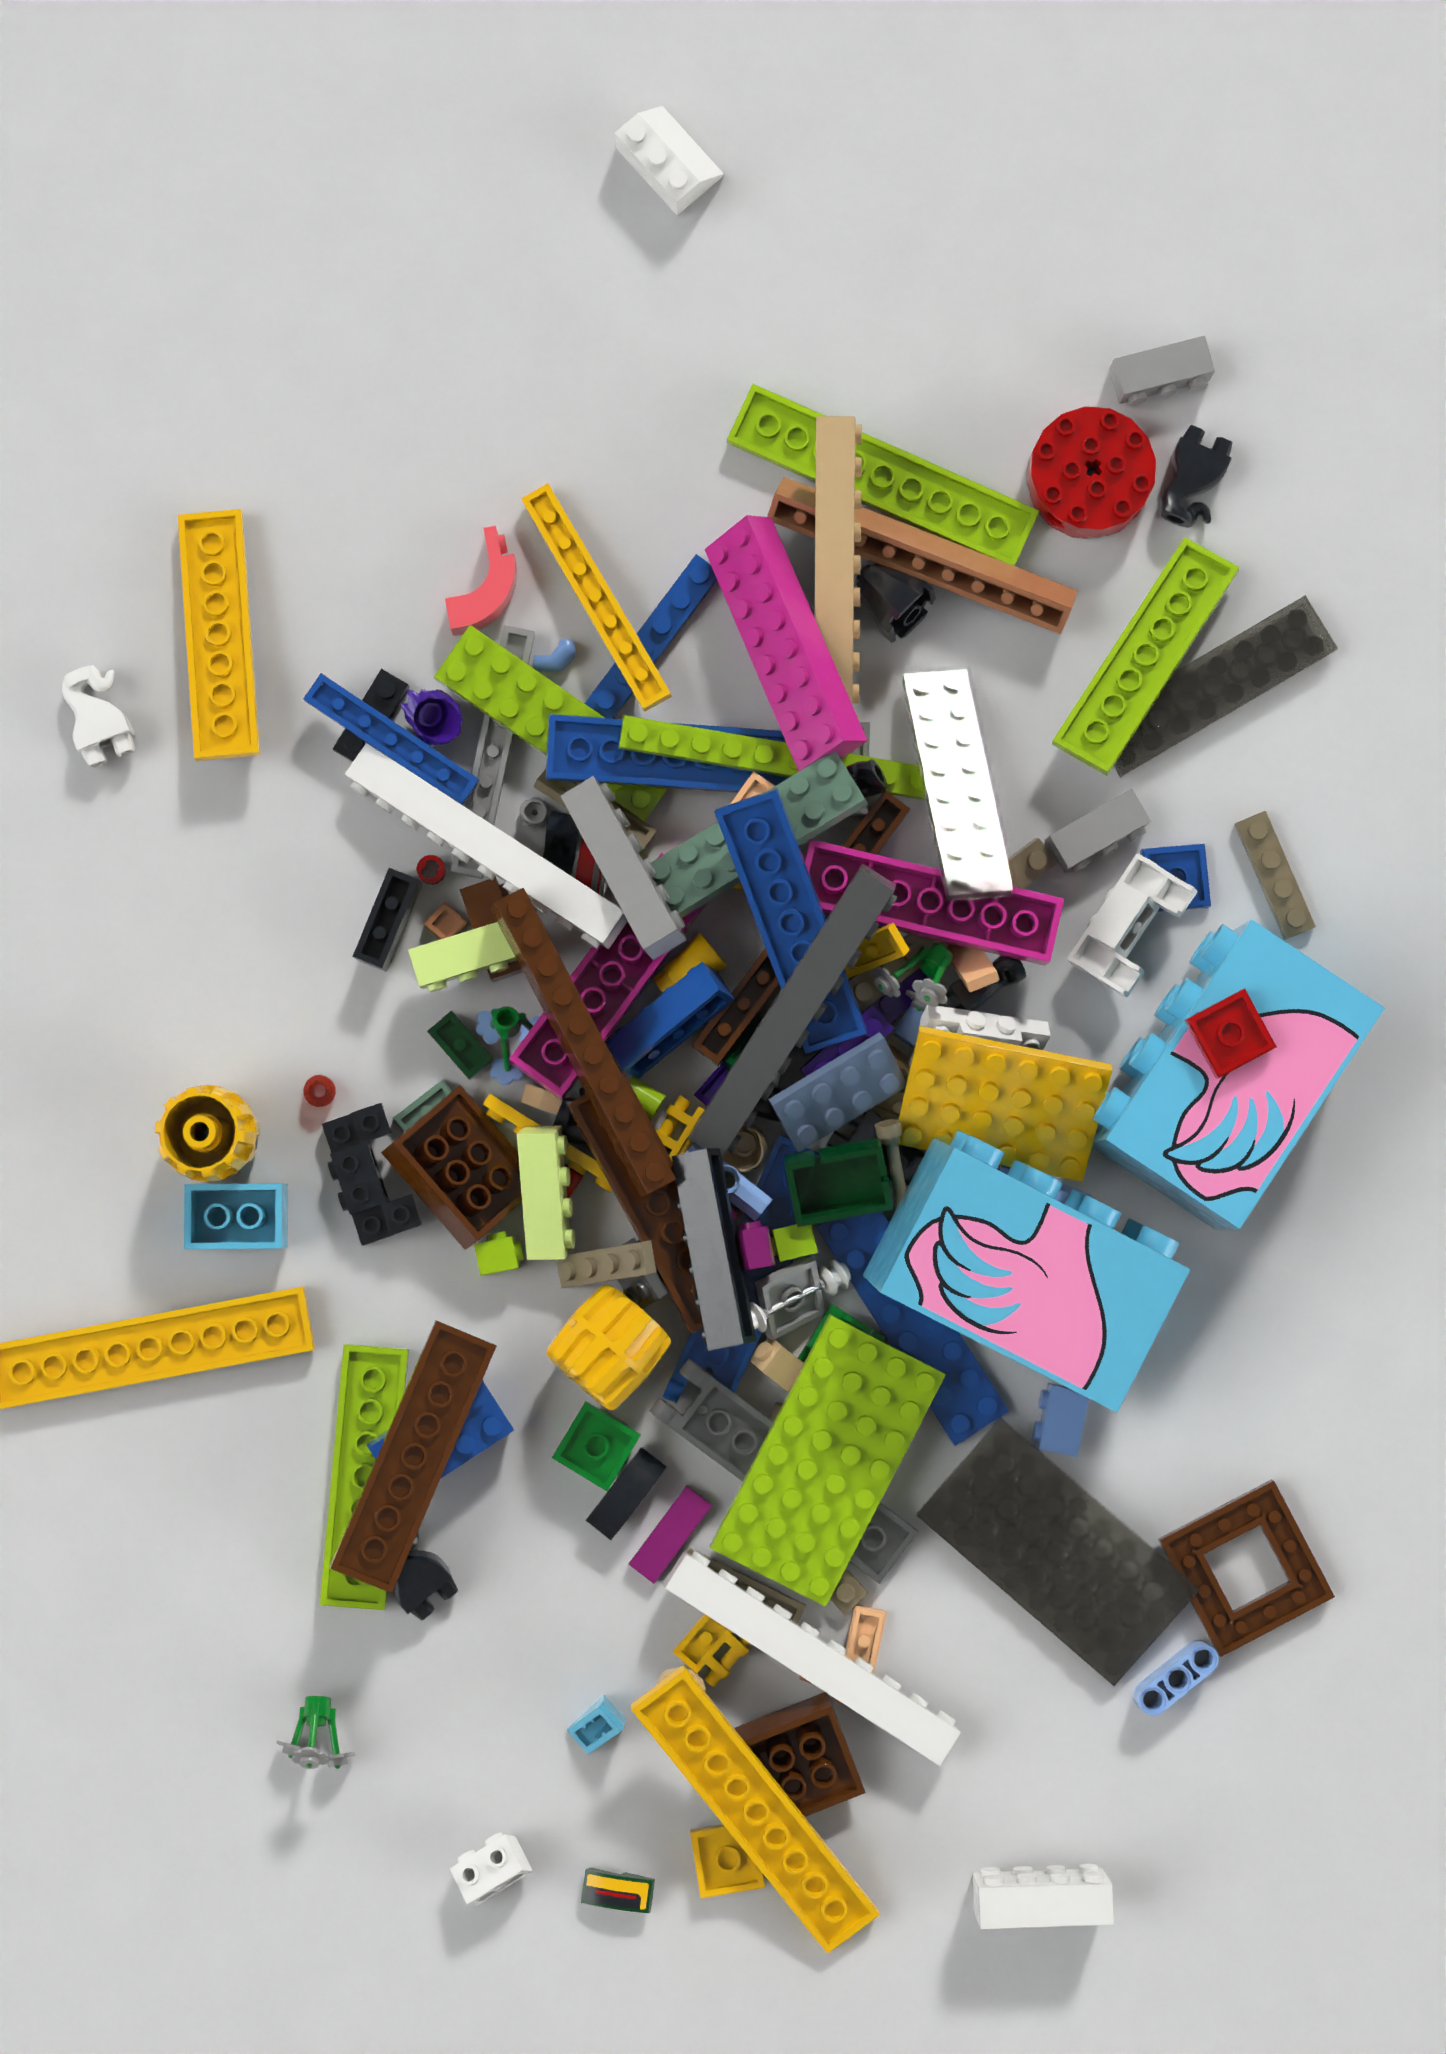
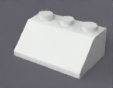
[615,106,724,216]

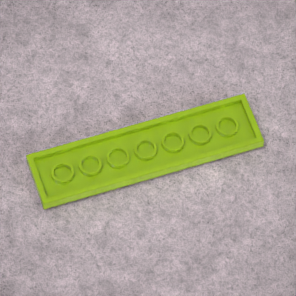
[1052,537,1239,776]
[434,625,667,822]
[320,1344,409,1610]

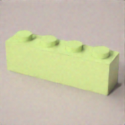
[408,922,517,992]
[517,1126,575,1260]

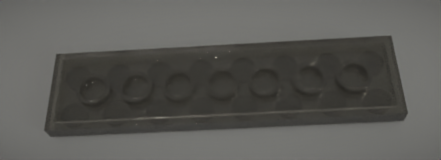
[1114,595,1338,778]
[902,671,1013,901]

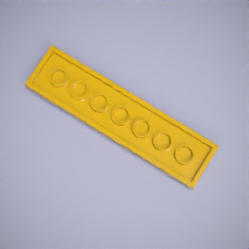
[178,509,260,761]

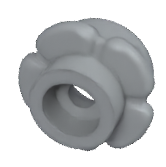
[519,797,551,828]

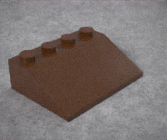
[381,1085,522,1250]
[734,1692,866,1817]

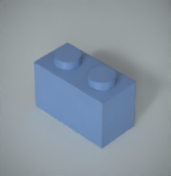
[1032,1383,1089,1457]

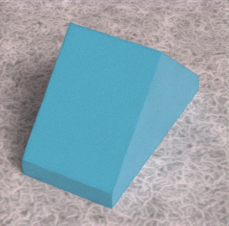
[567,1695,626,1754]

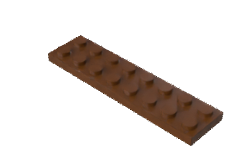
[567,1074,703,1334]
[330,1320,497,1593]

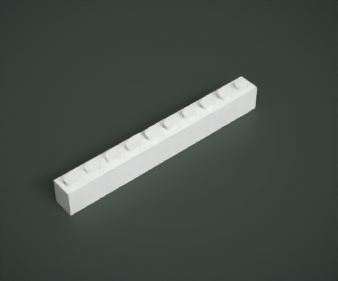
[345,743,628,950]
[663,1550,961,1766]

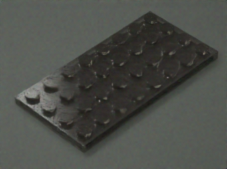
[916,1417,1200,1686]

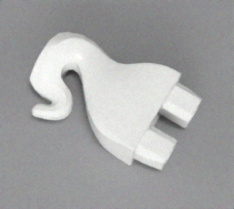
[62,665,135,768]

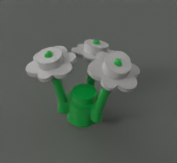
[873,944,954,1012]
[276,1696,355,1769]

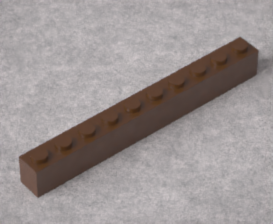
[692,790,910,1067]
[490,888,676,1197]

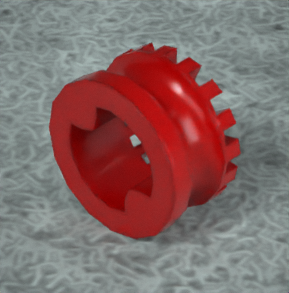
[416,855,446,885]

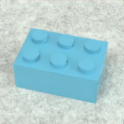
[184,1183,288,1249]

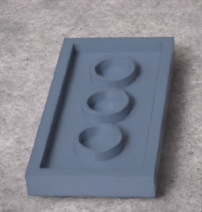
[768,1032,906,1153]

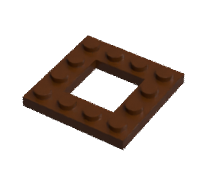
[1158,1479,1335,1657]

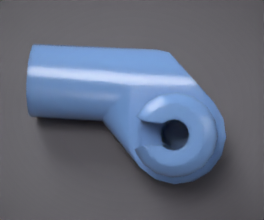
[534,638,576,671]

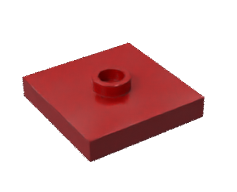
[1184,988,1277,1079]

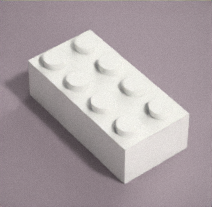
[973,1864,1114,1929]

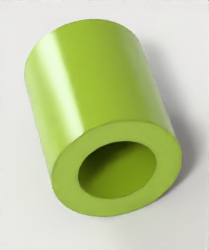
[628,1076,666,1121]

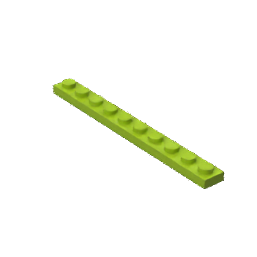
[618,715,935,801]

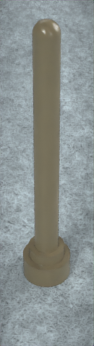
[875,1119,906,1207]

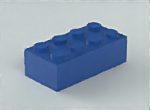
[366,1380,514,1478]

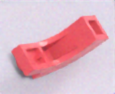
[445,525,517,636]

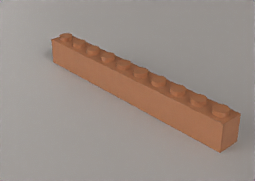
[767,477,1078,634]

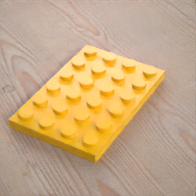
[898,1026,1113,1182]

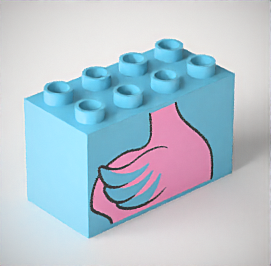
[1092,919,1385,1229]
[863,1130,1191,1413]

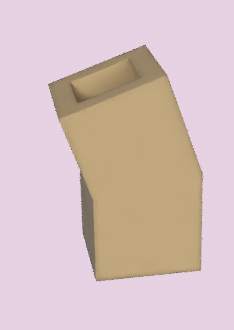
[520,1083,562,1115]

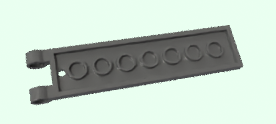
[649,1359,918,1584]

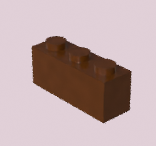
[459,877,523,983]

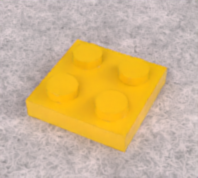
[690,1824,765,1898]

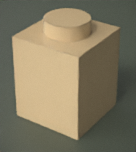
[750,1337,804,1392]

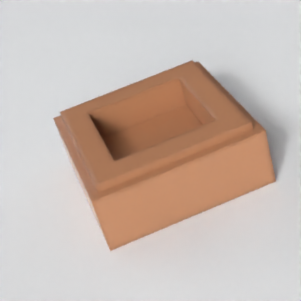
[423,901,469,940]

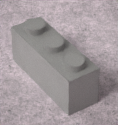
[1109,336,1215,405]
[1046,788,1151,873]

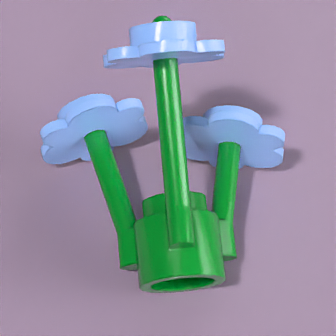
[476,1006,540,1085]

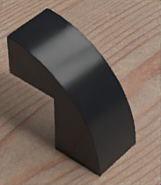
[542,811,580,876]
[585,1447,667,1540]

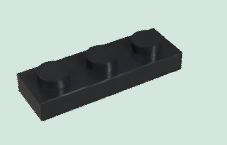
[333,668,410,762]

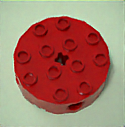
[1027,406,1156,539]

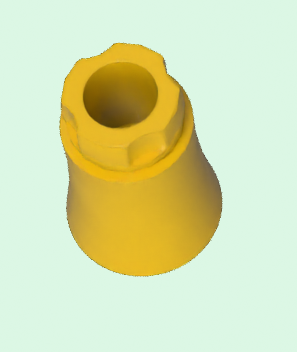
[653,932,727,992]

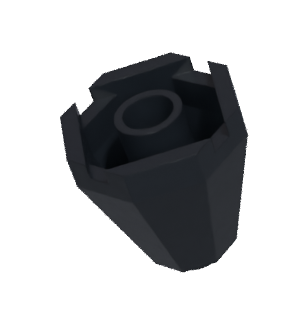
[856,563,936,643]

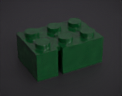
[785,1138,893,1227]

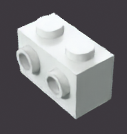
[450,1832,533,1905]

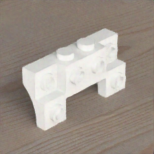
[1067,853,1198,998]
[908,1005,1051,1068]

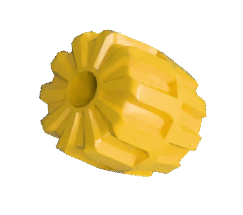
[154,1085,260,1182]
[546,1284,671,1411]

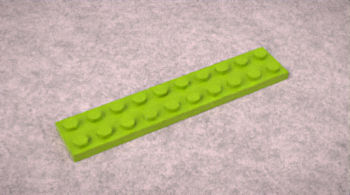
[727,383,1039,566]

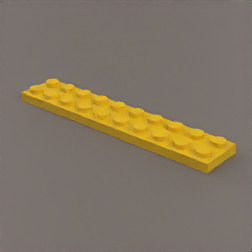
[0,1286,316,1409]
[630,1665,880,1954]

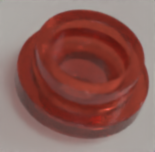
[303,1075,336,1107]

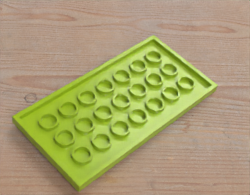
[710,1314,946,1607]

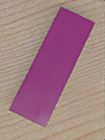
[628,1485,712,1584]

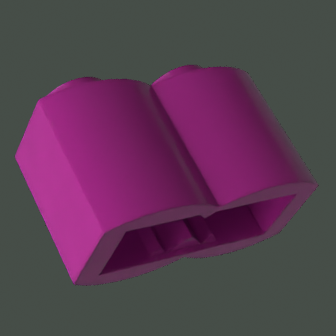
[736,1221,775,1271]

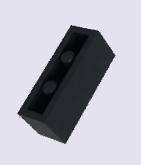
[352,868,423,972]

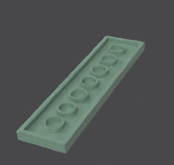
[651,751,868,918]

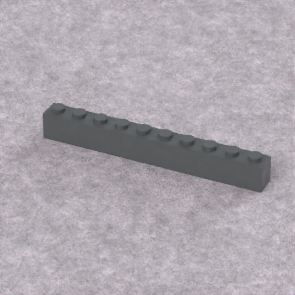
[688,864,897,1157]

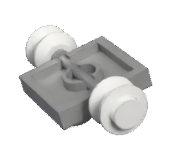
[749,1255,851,1340]

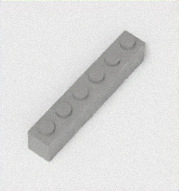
[561,776,687,960]

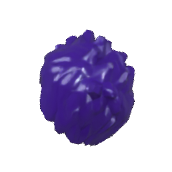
[400,689,463,745]

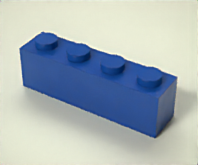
[606,962,735,1079]

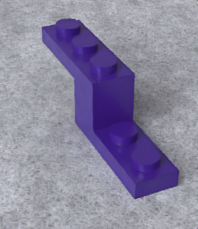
[800,968,928,1076]

